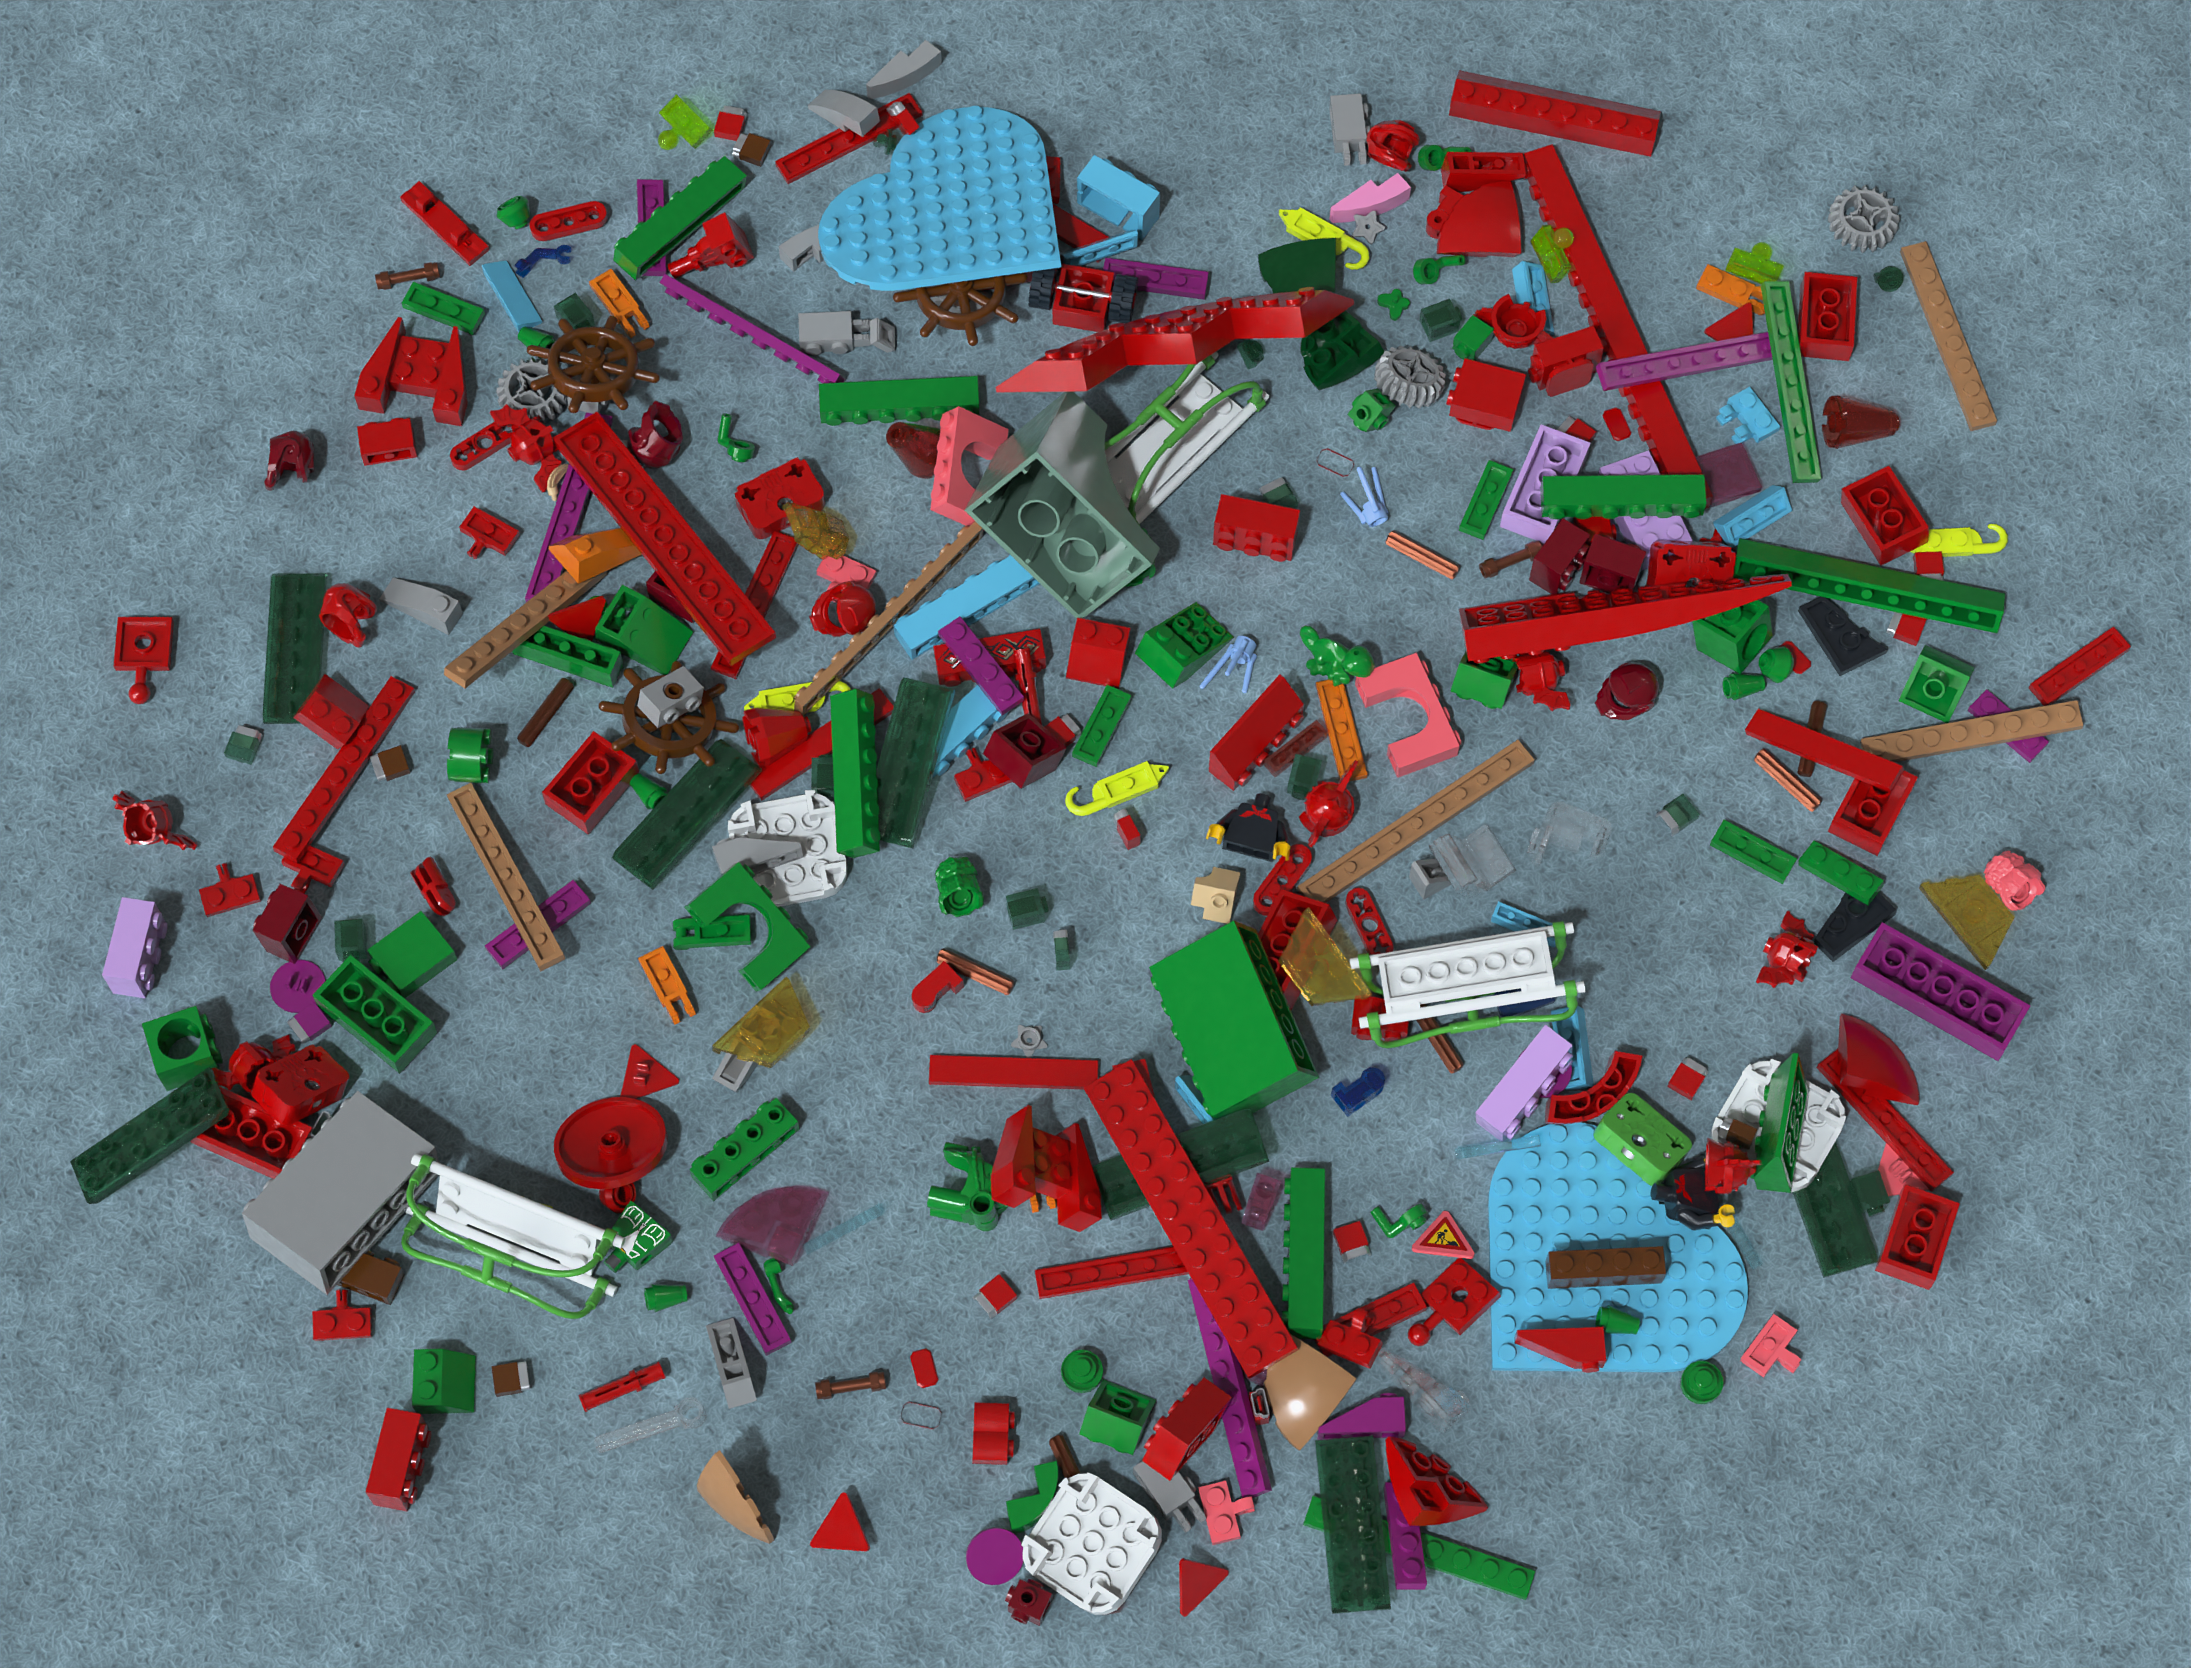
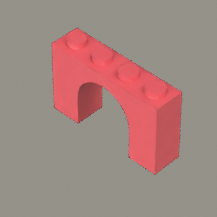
[930,406,1009,531]
[1355,653,1461,778]

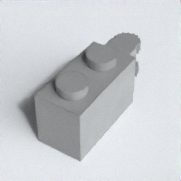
[1329,94,1370,166]
[798,311,871,355]
[1133,1461,1206,1533]

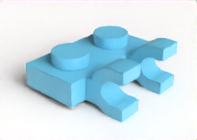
[1716,387,1781,446]

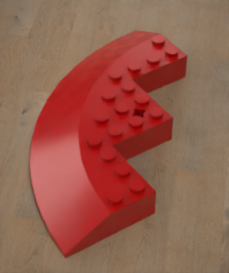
[995,287,1354,392]

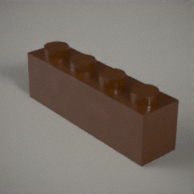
[1545,1246,1666,1289]
[337,1250,405,1305]

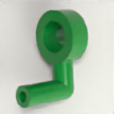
[1418,145,1471,171]
[1413,255,1465,285]
[717,413,755,462]
[1370,1203,1428,1238]

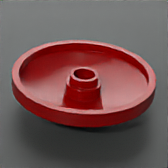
[554,1097,668,1189]

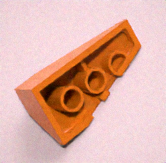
[549,527,642,584]

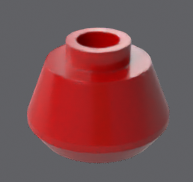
[599,1183,636,1213]

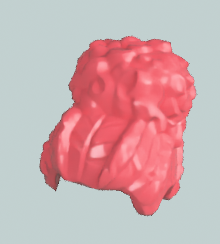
[1984,851,2046,911]

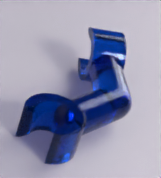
[515,245,571,278]

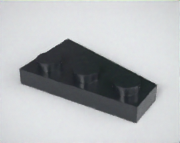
[1798,596,1888,676]
[1814,892,1896,962]

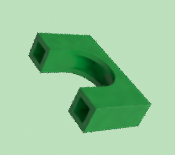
[684,862,811,992]

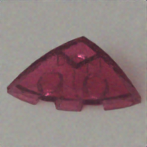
[716,1186,829,1266]

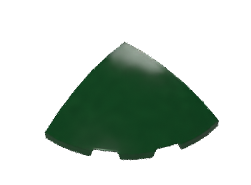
[1258,238,1336,320]
[1300,310,1384,390]

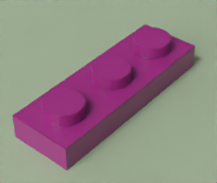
[1967,689,2049,763]

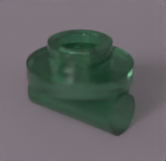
[873,129,897,155]
[1874,266,1904,292]
[1237,339,1264,370]

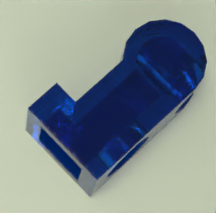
[1331,1067,1385,1117]

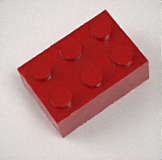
[1798,272,1857,361]
[1841,466,1929,566]
[1213,494,1300,562]
[542,731,639,835]
[1828,770,1918,856]
[1875,1184,1960,1290]
[1142,1377,1232,1481]
[366,1408,431,1512]

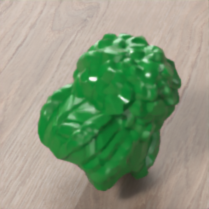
[935,857,984,917]

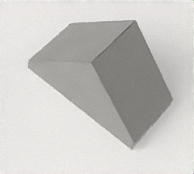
[1409,857,1460,900]

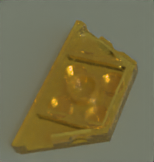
[1919,875,2015,970]
[1278,907,1372,1006]
[712,977,810,1068]

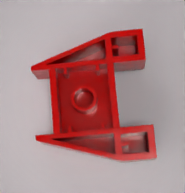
[354,317,468,426]
[991,1105,1102,1232]

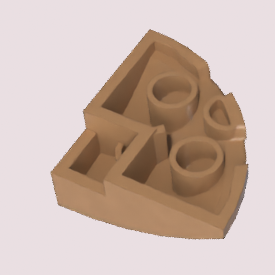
[1264,1335,1356,1451]
[697,1450,774,1544]

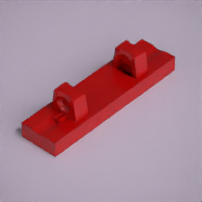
[400,181,489,266]

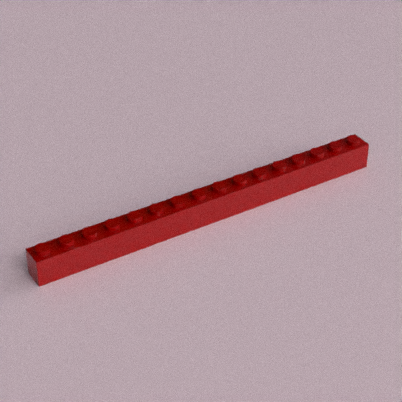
[1523,144,1713,509]

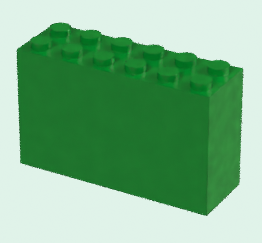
[1149,921,1320,1123]

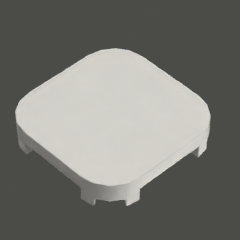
[728,790,847,907]
[1710,1059,1846,1192]
[1021,1472,1162,1615]

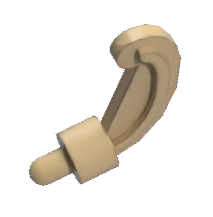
[547,464,569,501]

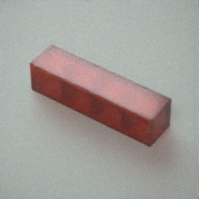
[1264,720,1328,777]

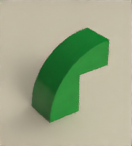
[1006,1461,1058,1535]

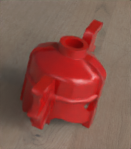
[490,404,561,493]
[1512,651,1570,711]
[112,791,198,850]
[1756,911,1818,988]
[198,1035,296,1093]

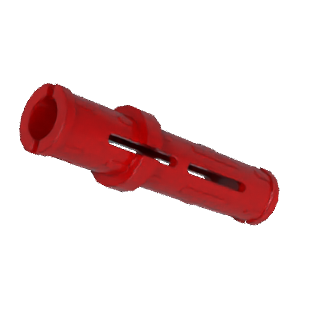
[1013,648,1042,725]
[578,1361,666,1412]

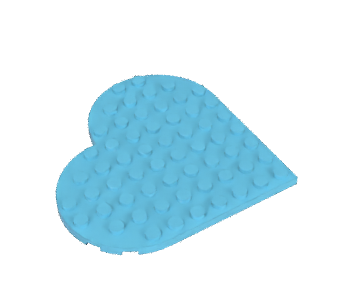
[818,106,1061,291]
[1488,1123,1748,1372]

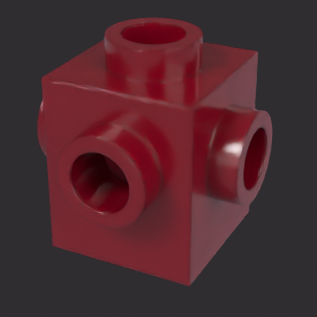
[1005,1579,1052,1626]

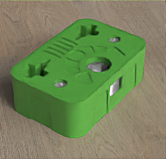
[1593,1093,1692,1186]

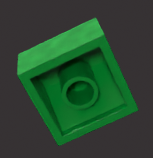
[1898,645,1975,723]
[1450,651,1518,709]
[412,1349,476,1414]
[1079,1379,1156,1455]

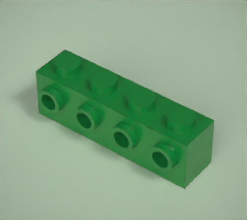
[512,626,623,688]
[689,1098,800,1202]

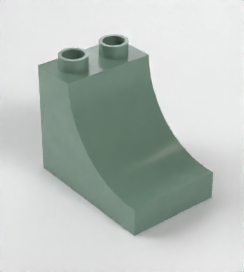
[964,391,1160,619]

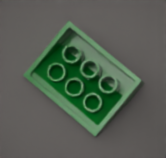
[1750,1053,1809,1193]

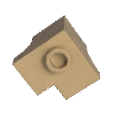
[1191,867,1240,924]

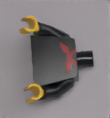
[1206,794,1290,862]
[1651,1156,1735,1231]

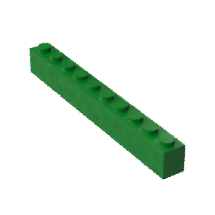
[1733,538,2005,633]

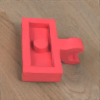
[816,549,877,603]
[1740,1314,1801,1378]
[1198,1481,1255,1545]

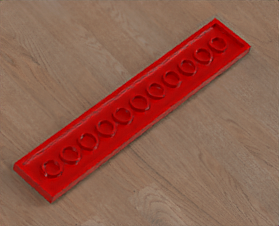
[553,412,776,666]
[1084,1059,1299,1379]

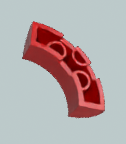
[1545,1051,1642,1124]

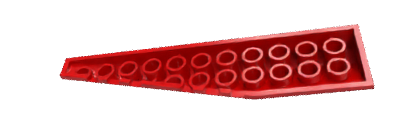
[1459,574,1792,663]

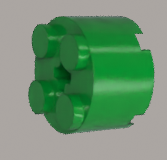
[447,727,494,783]

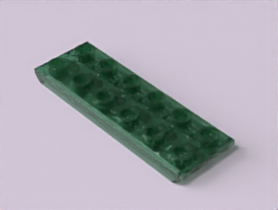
[263,573,327,724]
[876,677,956,849]
[612,739,762,890]
[70,1067,229,1204]
[1093,1108,1270,1221]
[1792,1142,1878,1278]
[1315,1436,1391,1614]

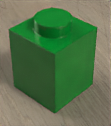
[1452,315,1494,361]

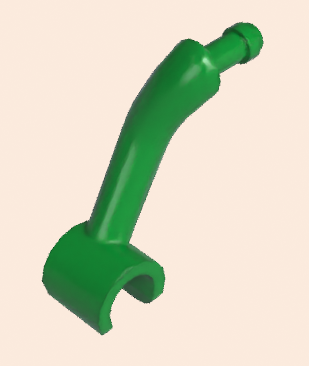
[763,1258,794,1314]

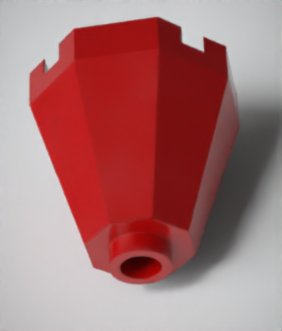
[742,708,811,768]

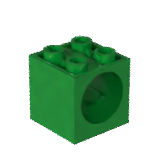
[1692,600,1773,674]
[142,1006,223,1091]

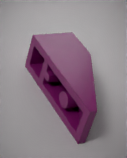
[1317,1393,1406,1440]

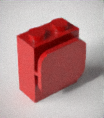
[1528,326,1604,397]
[1446,358,1526,432]

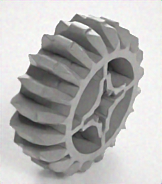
[1828,185,1899,253]
[1374,345,1446,409]
[496,357,567,425]

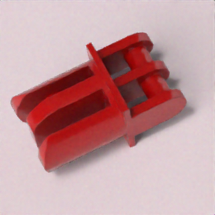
[1199,1160,1243,1214]

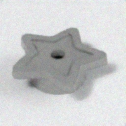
[1352,210,1385,244]
[1011,1025,1047,1058]

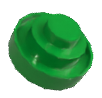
[1061,1349,1103,1393]
[1680,1361,1723,1405]

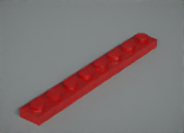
[273,676,415,864]

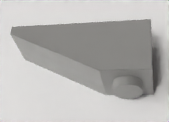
[379,578,463,635]
[712,837,803,875]
[706,1318,757,1409]

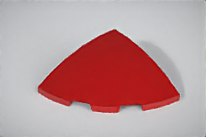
[1437,181,1521,257]
[1837,1014,1919,1106]
[1385,1436,1488,1526]

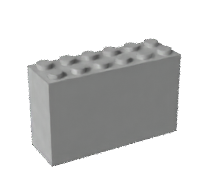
[242,1091,439,1295]

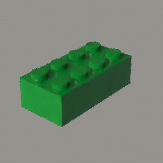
[312,955,437,1074]

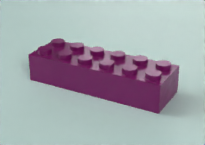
[1850,922,2030,1061]

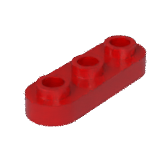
[529,201,607,241]
[1253,844,1312,916]

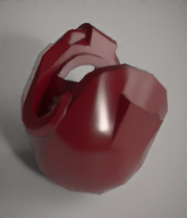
[628,401,683,469]
[264,431,314,491]
[1595,662,1659,720]

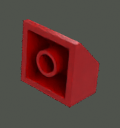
[1066,618,1130,689]
[293,674,369,749]

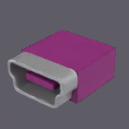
[287,1002,332,1044]

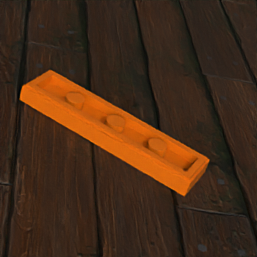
[1315,680,1367,782]

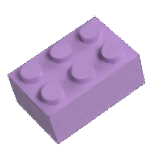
[102,897,167,998]

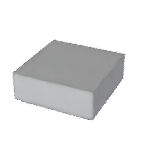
[870,318,895,353]

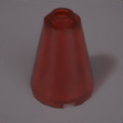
[1822,396,1900,449]
[886,422,940,479]

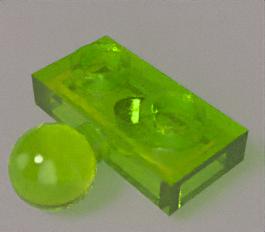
[658,94,713,150]
[1530,225,1574,283]
[1725,242,1784,285]

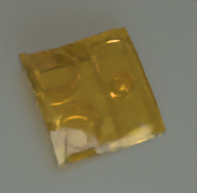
[782,502,849,560]

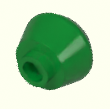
[496,196,531,229]
[1758,647,1794,683]

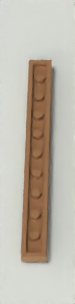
[794,521,983,716]
[1297,740,1534,903]

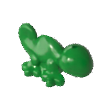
[1299,625,1375,687]

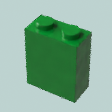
[367,911,457,999]

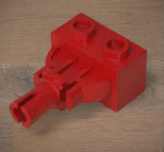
[668,212,754,279]

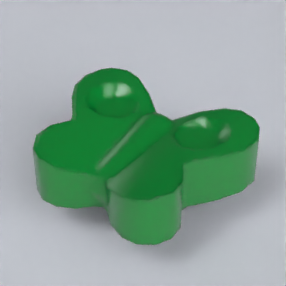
[1377,289,1410,321]

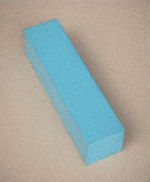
[1491,901,1556,948]

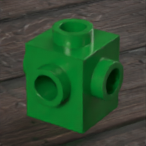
[1347,388,1396,432]

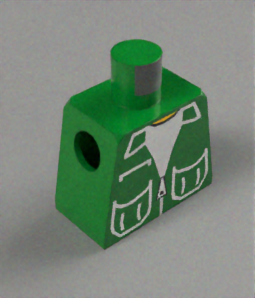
[604,1201,673,1273]

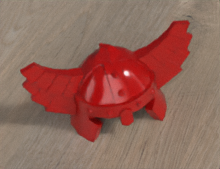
[1473,294,1553,349]
[1299,760,1358,848]
[1705,1138,1762,1194]

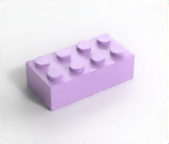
[1500,424,1591,543]
[1598,450,1692,571]
[1475,1025,1573,1143]

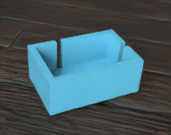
[1077,155,1160,240]

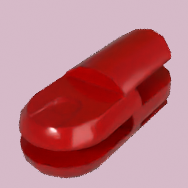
[410,856,456,916]

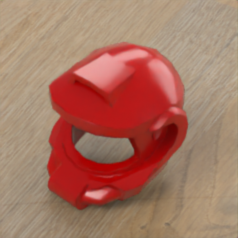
[1366,120,1420,172]
[809,581,876,637]
[319,583,377,648]

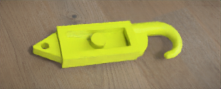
[1279,207,1369,270]
[1910,524,2008,557]
[744,681,851,713]
[1065,761,1169,816]

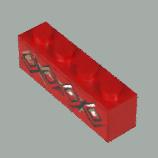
[933,629,1046,687]

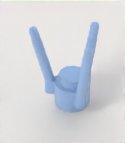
[1340,467,1389,527]
[1200,636,1257,693]

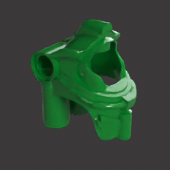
[927,1142,1008,1231]

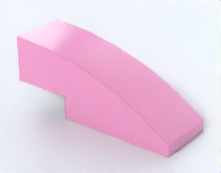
[1329,173,1411,223]

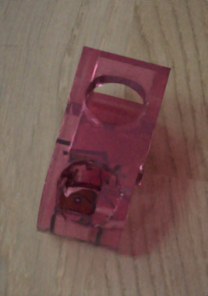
[1241,1173,1281,1231]

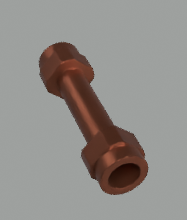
[375,262,440,290]
[1479,541,1542,579]
[815,1372,886,1400]

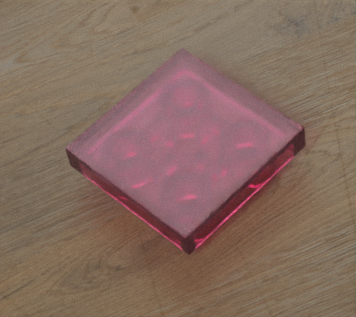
[1695,442,1762,507]

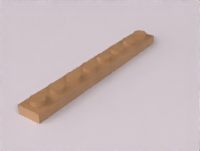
[1900,241,1997,431]
[444,571,607,689]
[1860,700,2083,762]
[447,783,565,972]

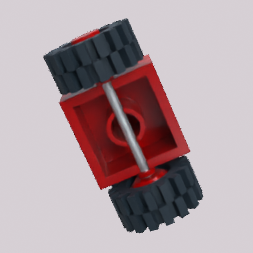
[1028,264,1138,332]

